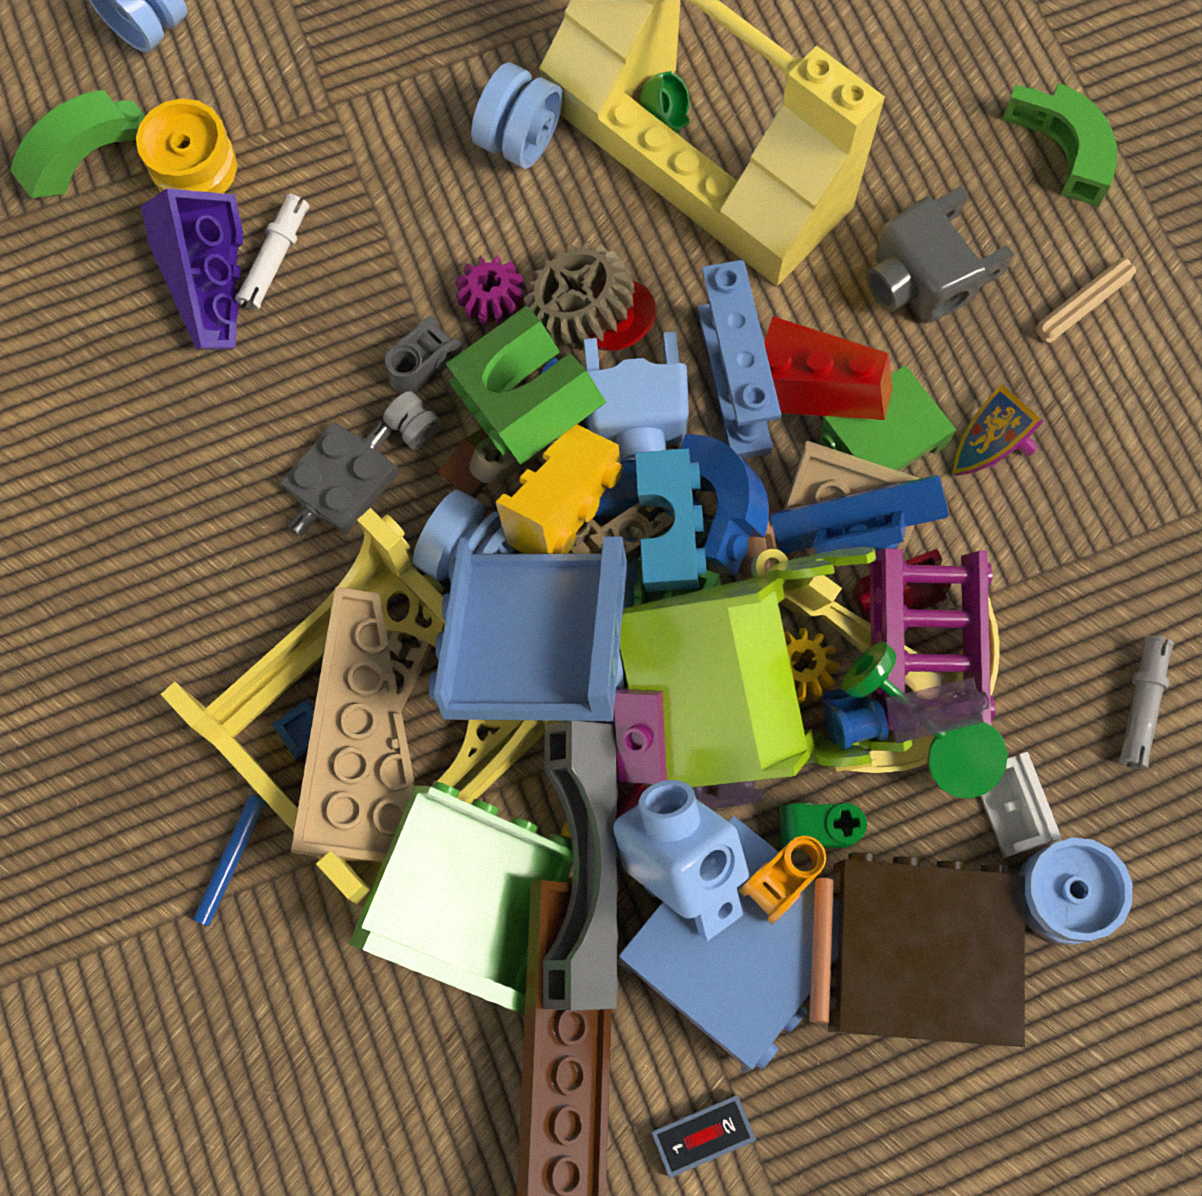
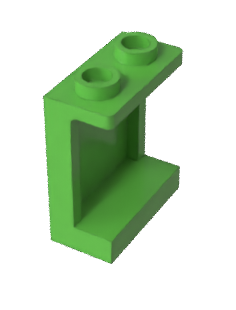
[819,365,956,471]

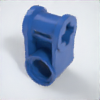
[821,689,889,750]

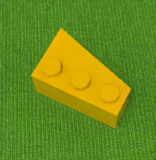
[496,424,623,554]

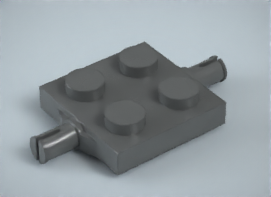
[280,420,400,538]

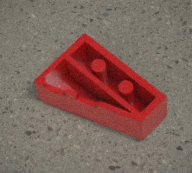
[764,316,893,420]

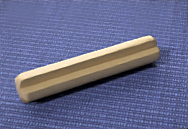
[1035,258,1136,343]

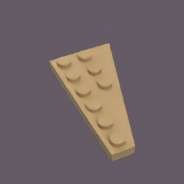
[291,587,414,865]

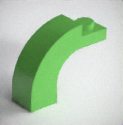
[1002,83,1117,207]
[10,90,145,198]

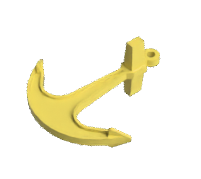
[751,549,999,773]

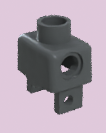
[866,186,1014,323]

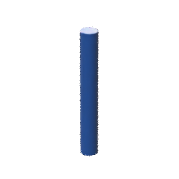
[192,794,266,926]

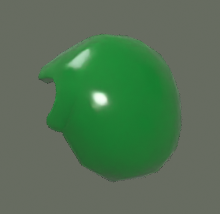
[639,71,690,133]

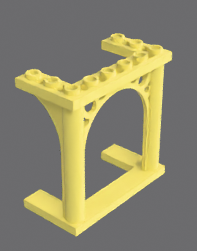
[161,508,563,908]

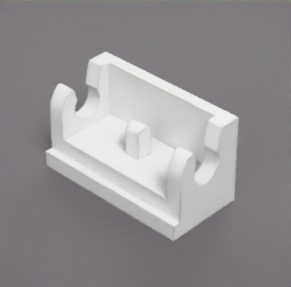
[980,752,1062,858]

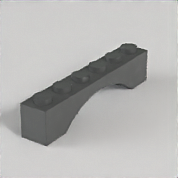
[543,721,618,1010]

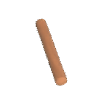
[809,878,834,1024]

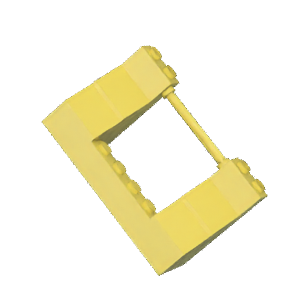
[539,0,885,287]

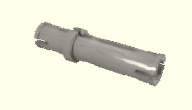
[1119,636,1174,769]

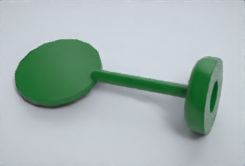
[841,641,1008,799]

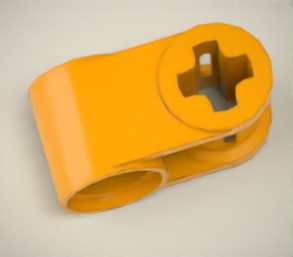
[739,836,826,925]

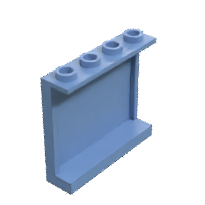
[429,537,627,721]
[617,816,840,1073]

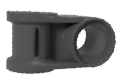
[385,316,463,394]

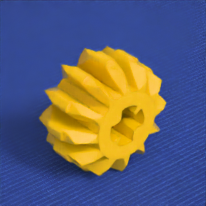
[784,628,840,703]

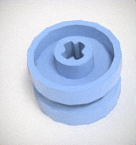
[89,0,188,53]
[471,62,563,169]
[1018,837,1133,945]

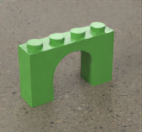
[446,306,607,465]

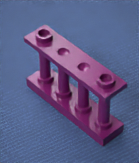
[870,548,996,730]

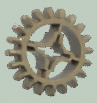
[524,242,635,349]

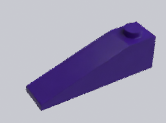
[141,188,243,350]

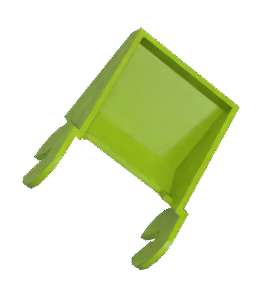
[619,547,912,787]

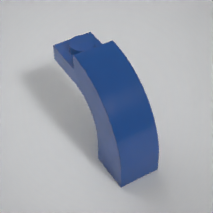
[680,434,769,576]

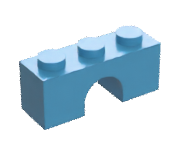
[635,448,707,592]

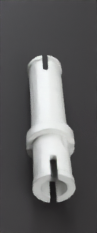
[235,194,310,311]

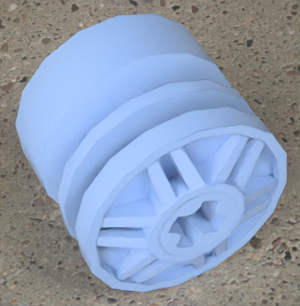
[412,490,516,585]

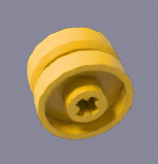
[136,98,238,194]

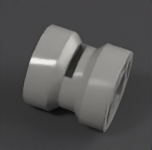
[383,391,442,450]

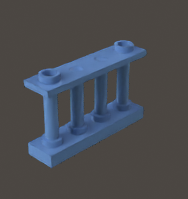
[697,260,781,459]

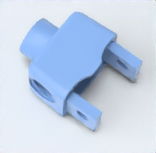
[584,331,689,461]
[613,780,749,941]

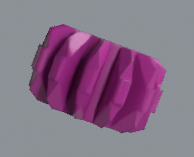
[456,254,524,326]

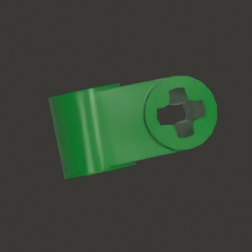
[778,803,867,853]

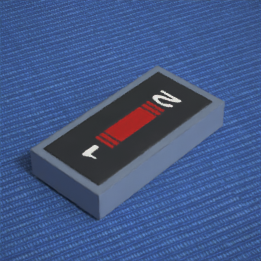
[651,1094,756,1178]

